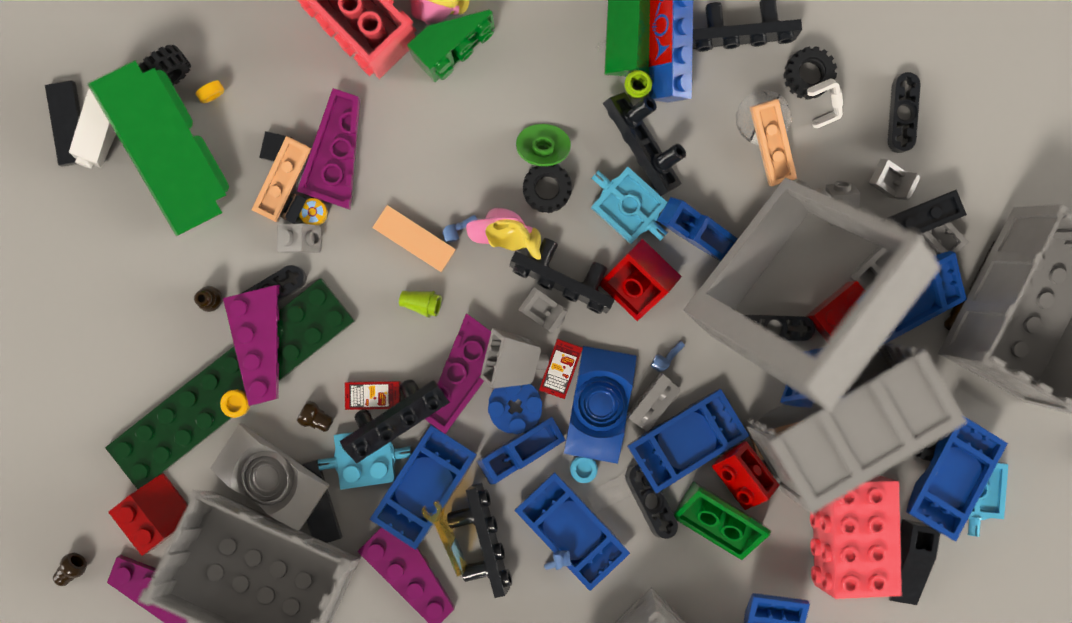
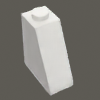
[69,88,116,169]

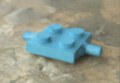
[591,167,668,244]
[318,432,412,490]
[967,462,1009,537]

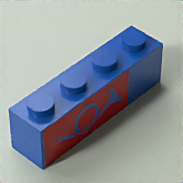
[649,0,693,103]

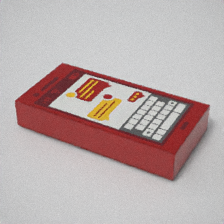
[539,339,583,399]
[345,381,401,410]

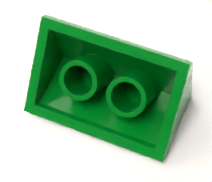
[604,0,650,77]
[674,481,771,560]

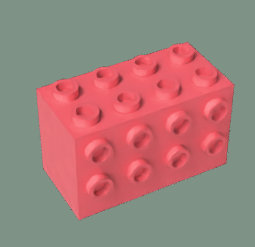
[297,0,417,79]
[810,475,902,599]

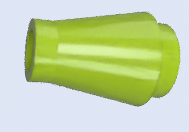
[624,70,652,99]
[399,290,442,318]

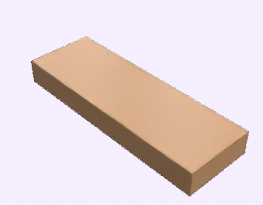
[750,99,797,187]
[252,136,312,222]
[372,205,456,273]

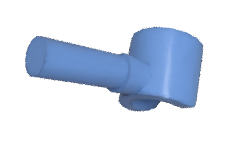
[442,215,477,243]
[651,341,685,372]
[544,550,571,570]

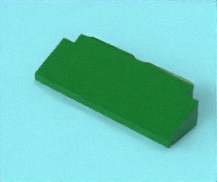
[87,60,229,236]

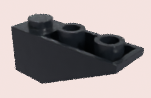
[889,519,941,605]

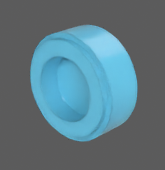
[570,456,598,483]

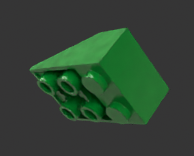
[407,9,495,82]

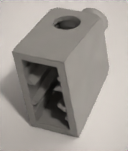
[480,328,549,388]

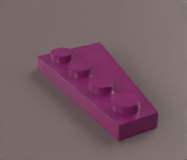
[297,88,360,210]
[223,285,279,406]
[425,313,492,434]
[357,527,455,623]
[107,555,187,623]

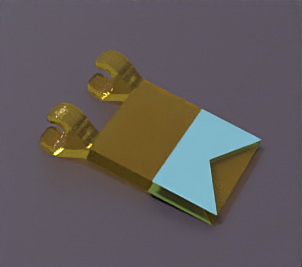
[422,501,466,577]

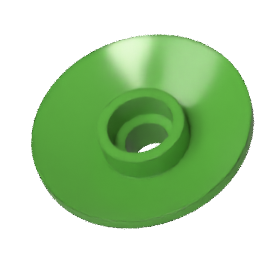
[516,124,571,166]

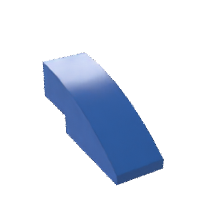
[657,197,738,262]
[476,417,566,485]

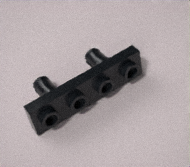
[693,0,802,52]
[603,92,686,197]
[509,238,615,314]
[340,379,450,464]
[447,483,512,598]

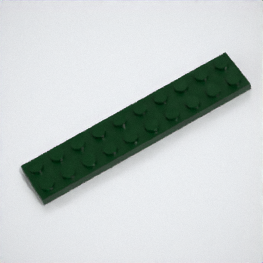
[105,278,355,490]

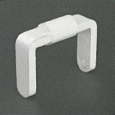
[807,79,843,128]

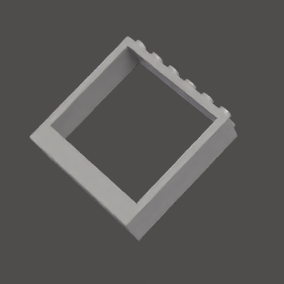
[683,178,941,412]

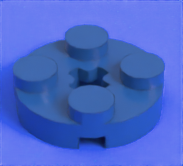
[488,384,542,434]

